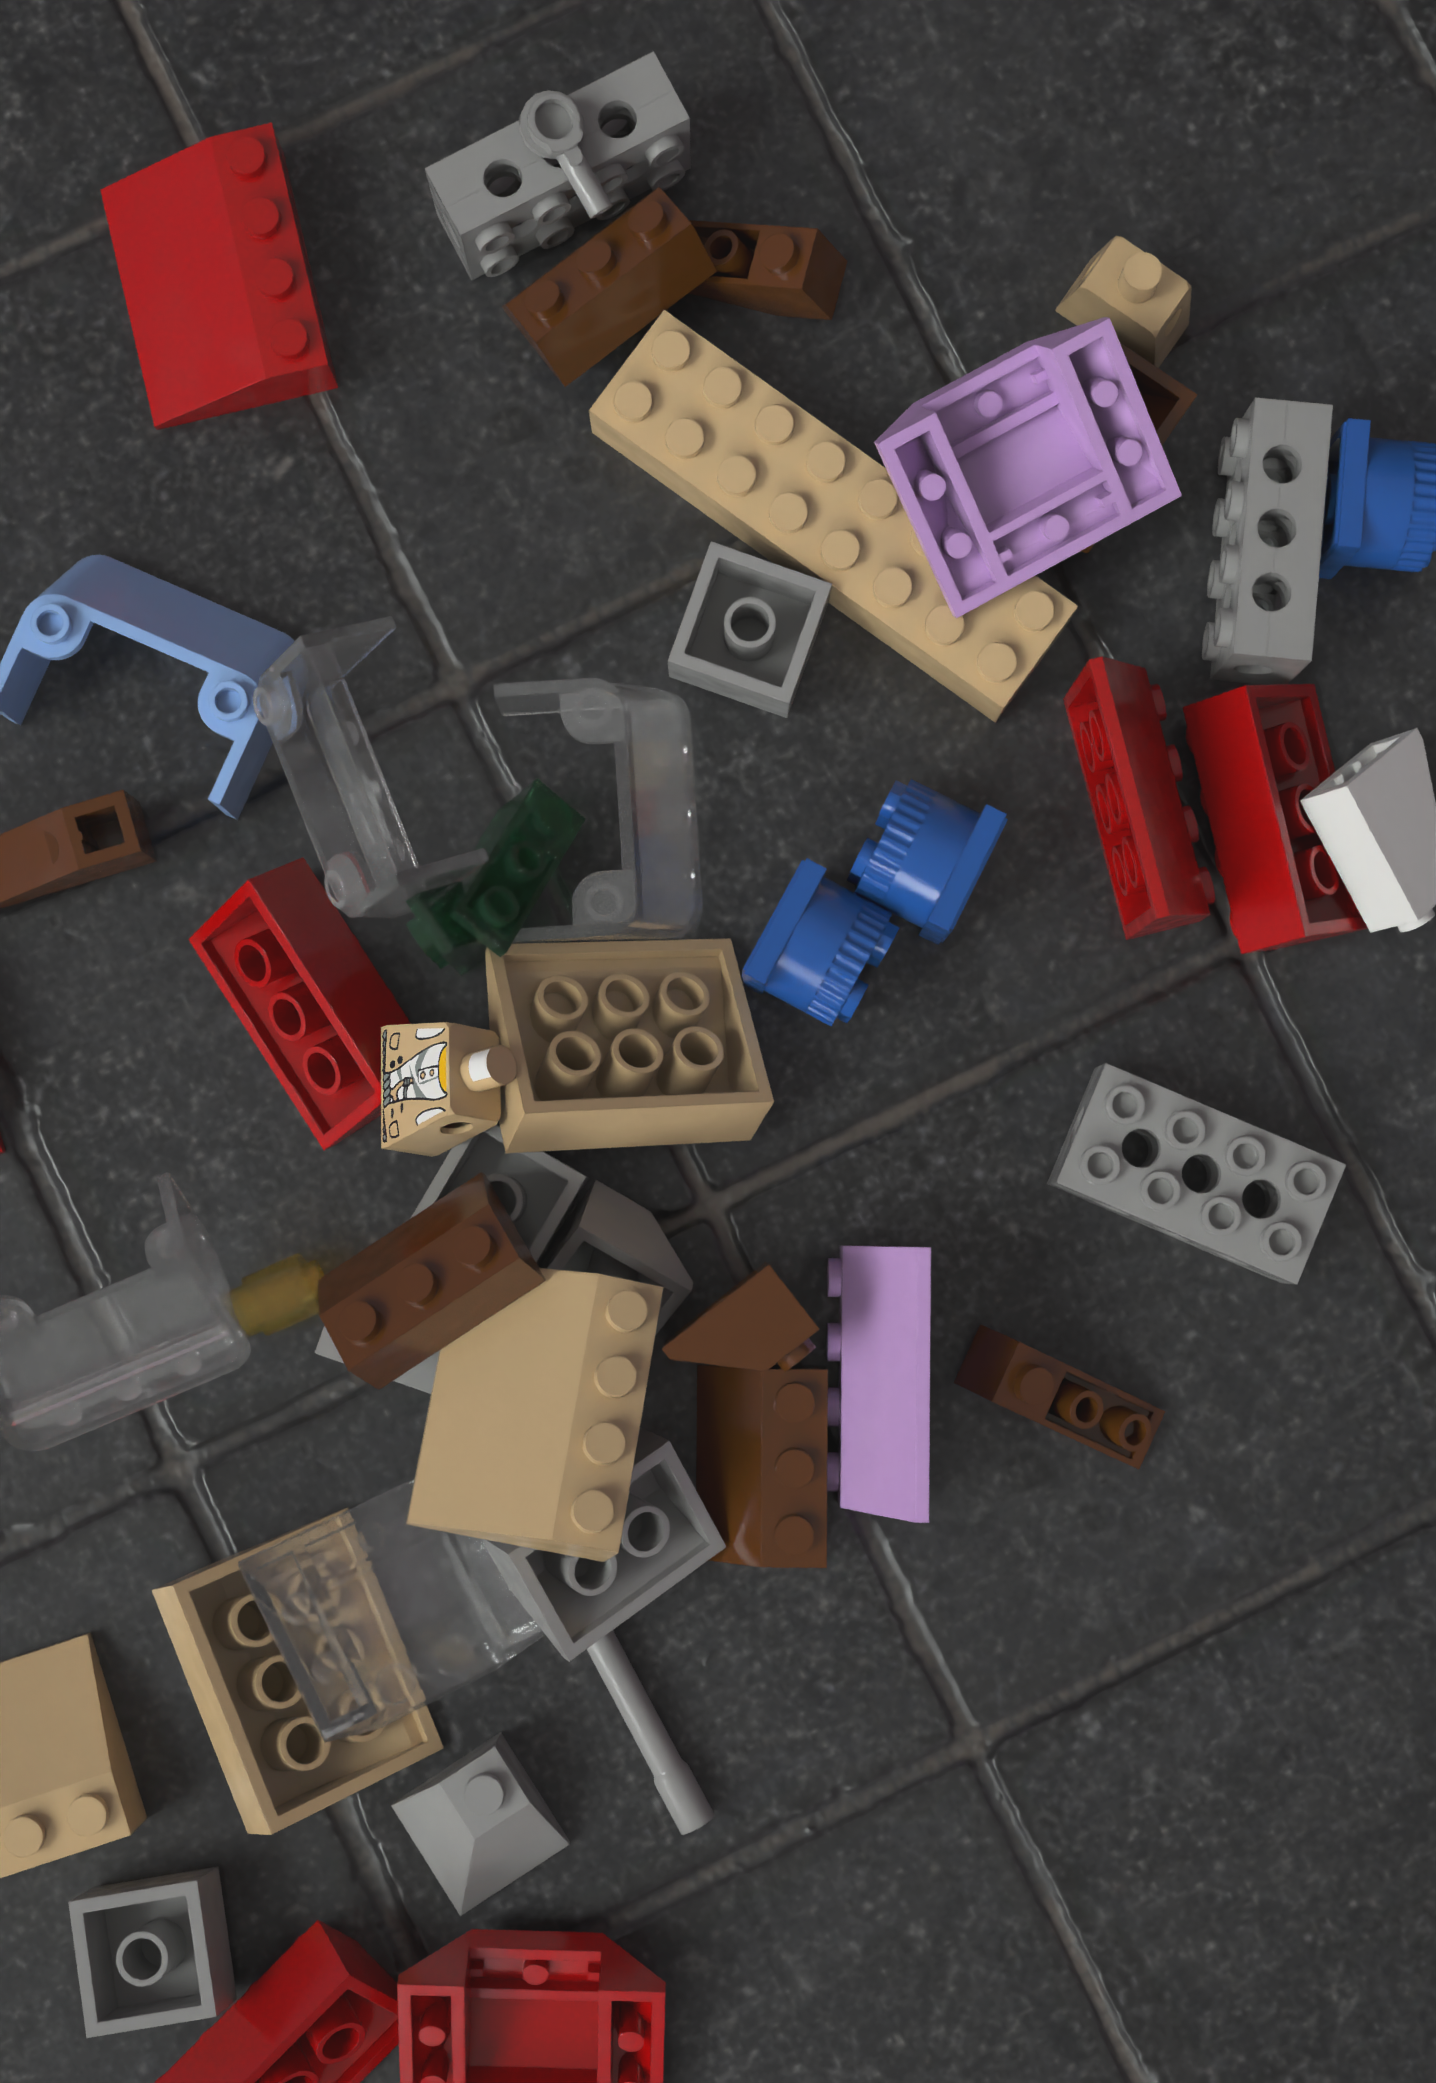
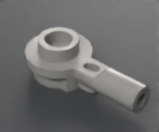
[519,90,613,219]

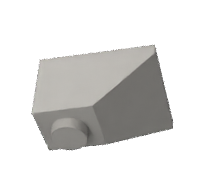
[539,1180,693,1336]
[391,1732,570,1916]

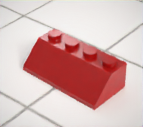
[1183,684,1368,954]
[188,857,411,1151]
[154,1920,399,2083]

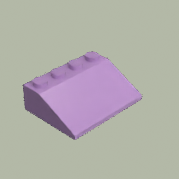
[827,1245,931,1523]

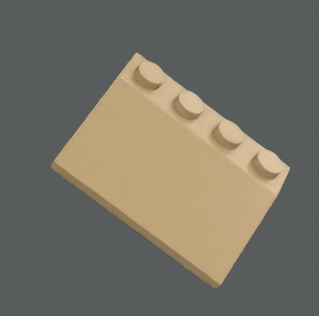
[485,938,774,1153]
[406,1268,663,1562]
[152,1508,444,1835]
[0,1632,147,1878]

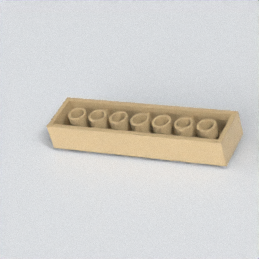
[589,310,1078,723]

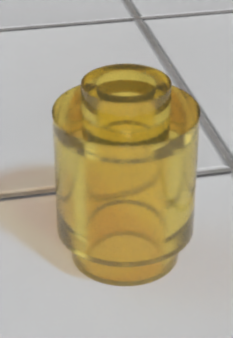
[229,1253,325,1337]

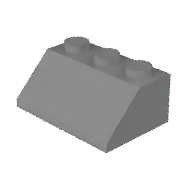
[481,1427,726,1662]

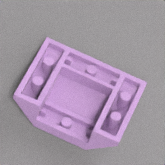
[874,317,1182,618]

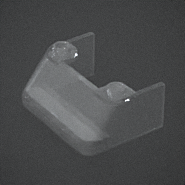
[253,616,489,918]
[494,678,703,944]
[0,1172,251,1451]

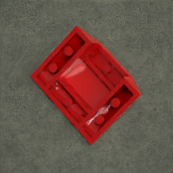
[397,1929,666,2083]

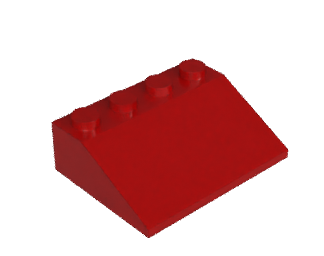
[100,123,339,430]
[1063,656,1215,940]

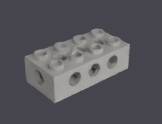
[425,51,691,280]
[1202,397,1333,685]
[1047,1063,1346,1285]

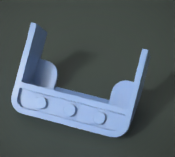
[0,555,305,820]

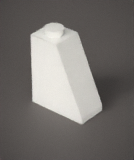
[1300,728,1436,933]

